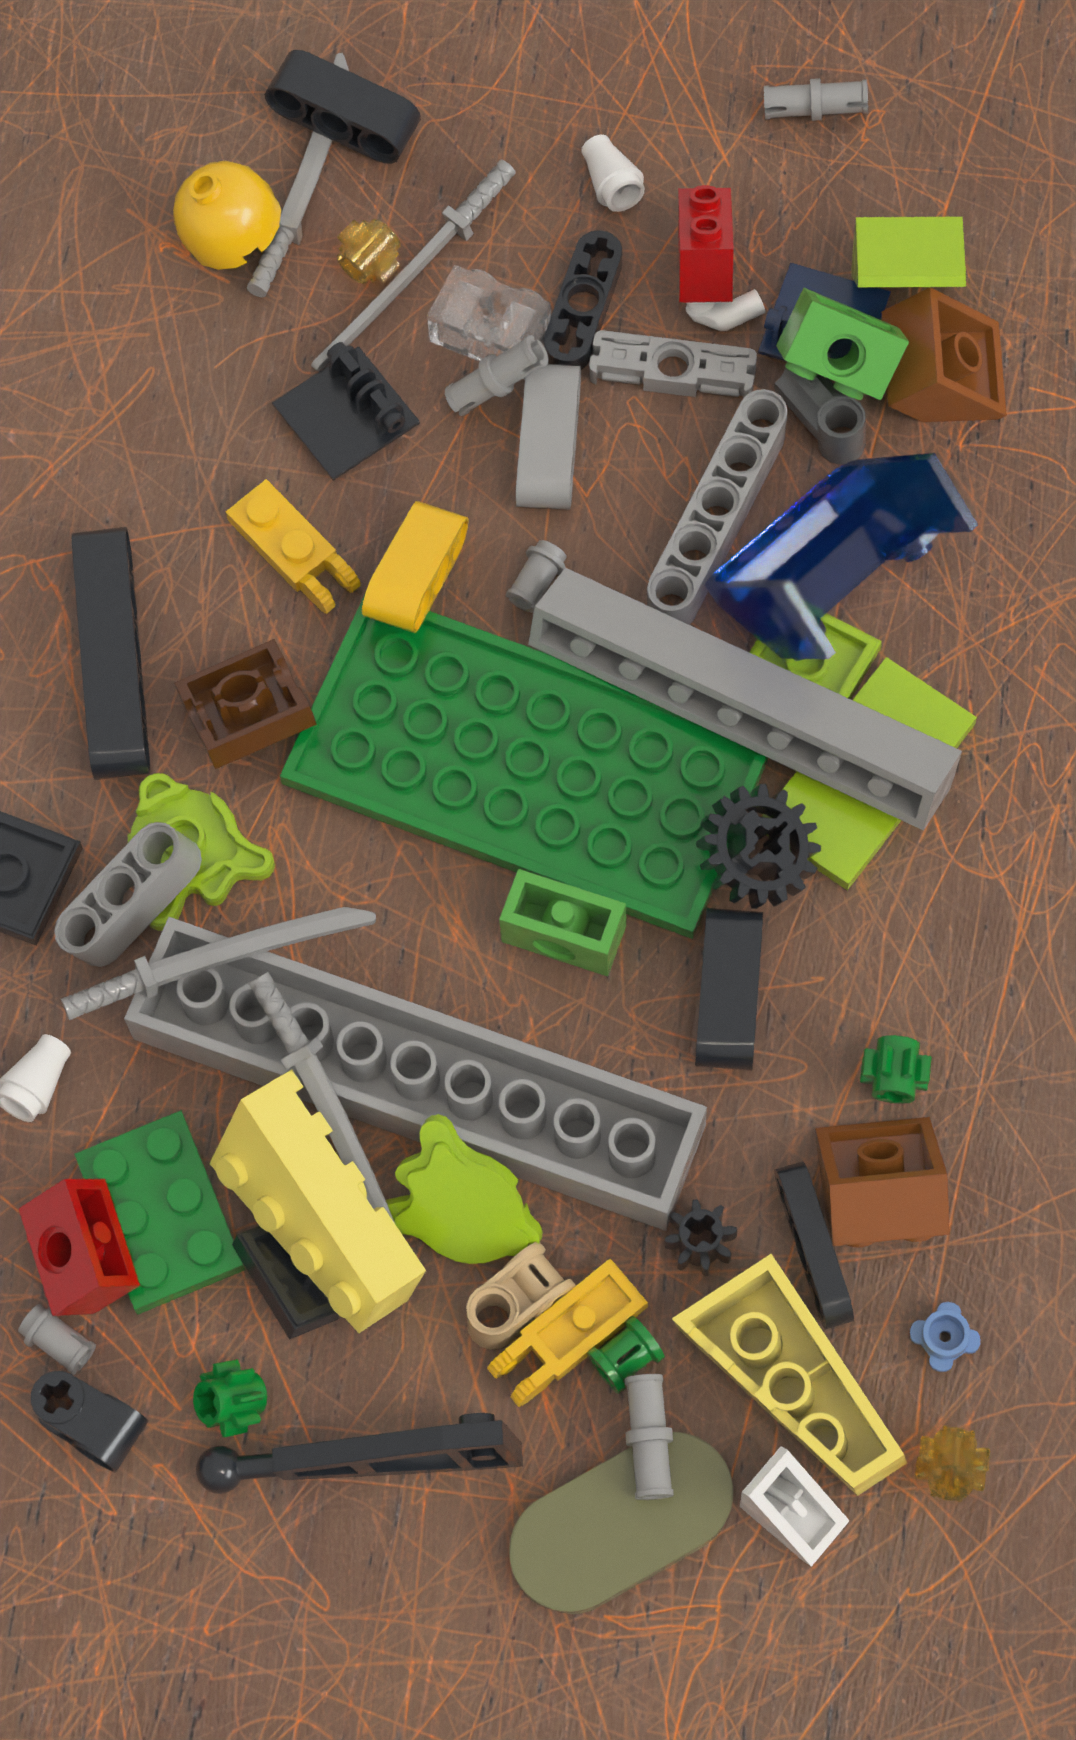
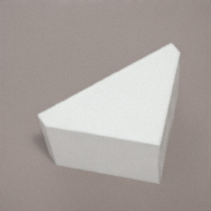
[740,1446,849,1567]

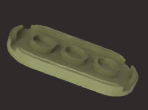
[509,1432,733,1614]

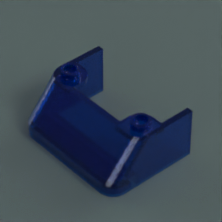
[705,453,978,661]

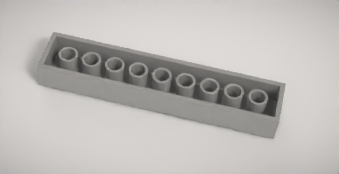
[124,917,707,1231]

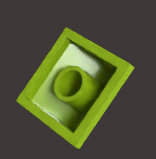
[851,217,966,287]

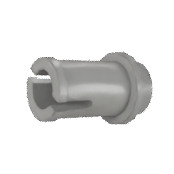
[506,540,567,613]
[18,1304,96,1375]

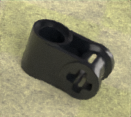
[31,1371,148,1473]

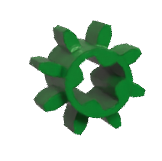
[860,1035,932,1104]
[193,1359,267,1437]

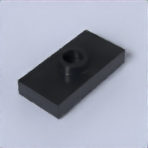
[232,1226,340,1340]

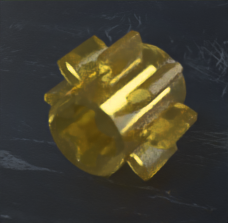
[337,219,401,284]
[915,1425,991,1502]

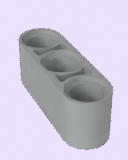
[516,364,581,510]
[54,822,202,967]

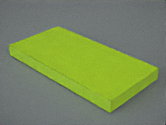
[761,657,977,891]

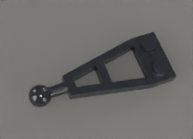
[196,1413,523,1494]

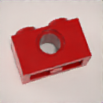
[678,185,734,303]
[18,1179,140,1316]

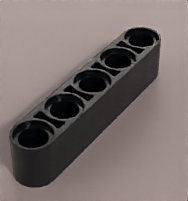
[72,527,150,780]

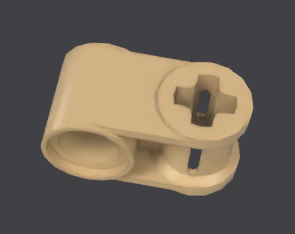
[466,1242,576,1350]

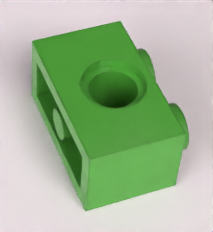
[776,288,909,400]
[499,869,626,976]

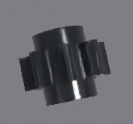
[664,1199,737,1276]

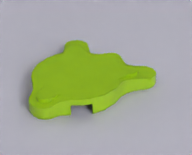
[127,773,275,931]
[385,1114,542,1264]

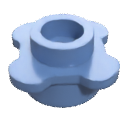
[910,1302,980,1372]

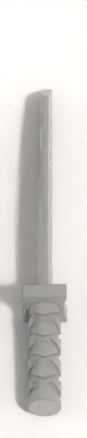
[247,53,349,297]
[311,159,516,371]
[61,907,376,1020]
[248,972,395,1223]

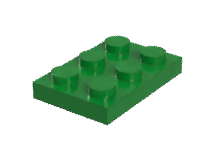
[74,1110,245,1315]

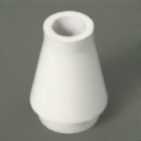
[582,135,645,212]
[0,1034,71,1122]

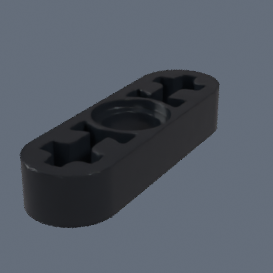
[544,230,622,370]
[774,1161,854,1330]

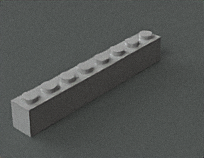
[528,568,962,831]

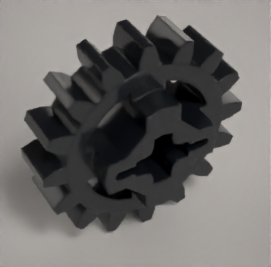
[696,784,821,909]

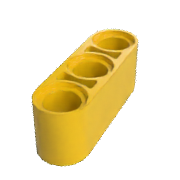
[362,501,469,633]

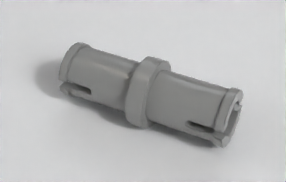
[764,78,868,121]
[445,335,548,416]
[625,1374,674,1500]

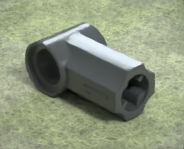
[774,368,866,464]

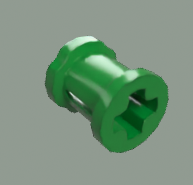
[587,1316,665,1395]

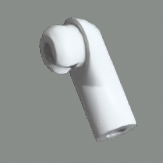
[686,289,765,331]

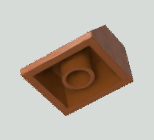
[881,287,1007,422]
[815,1117,950,1248]

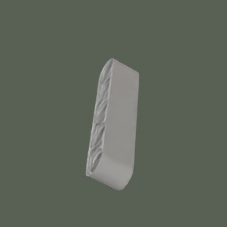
[647,389,787,625]

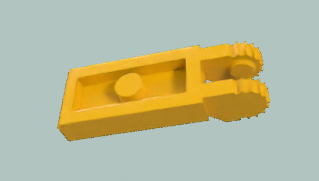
[226,479,362,614]
[487,1259,648,1407]

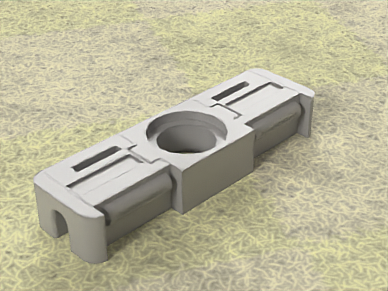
[589,330,757,399]

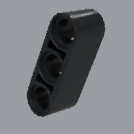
[264,50,421,164]
[695,908,763,1071]

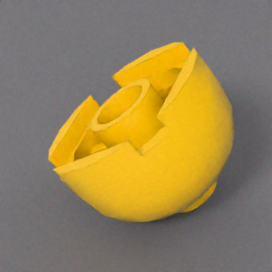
[173,161,281,270]

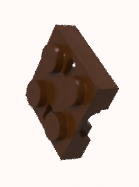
[174,639,317,769]

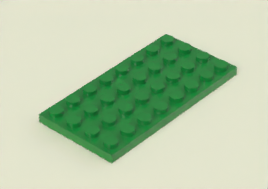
[280,592,768,939]

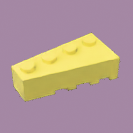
[209,1070,426,1333]
[672,1254,907,1496]

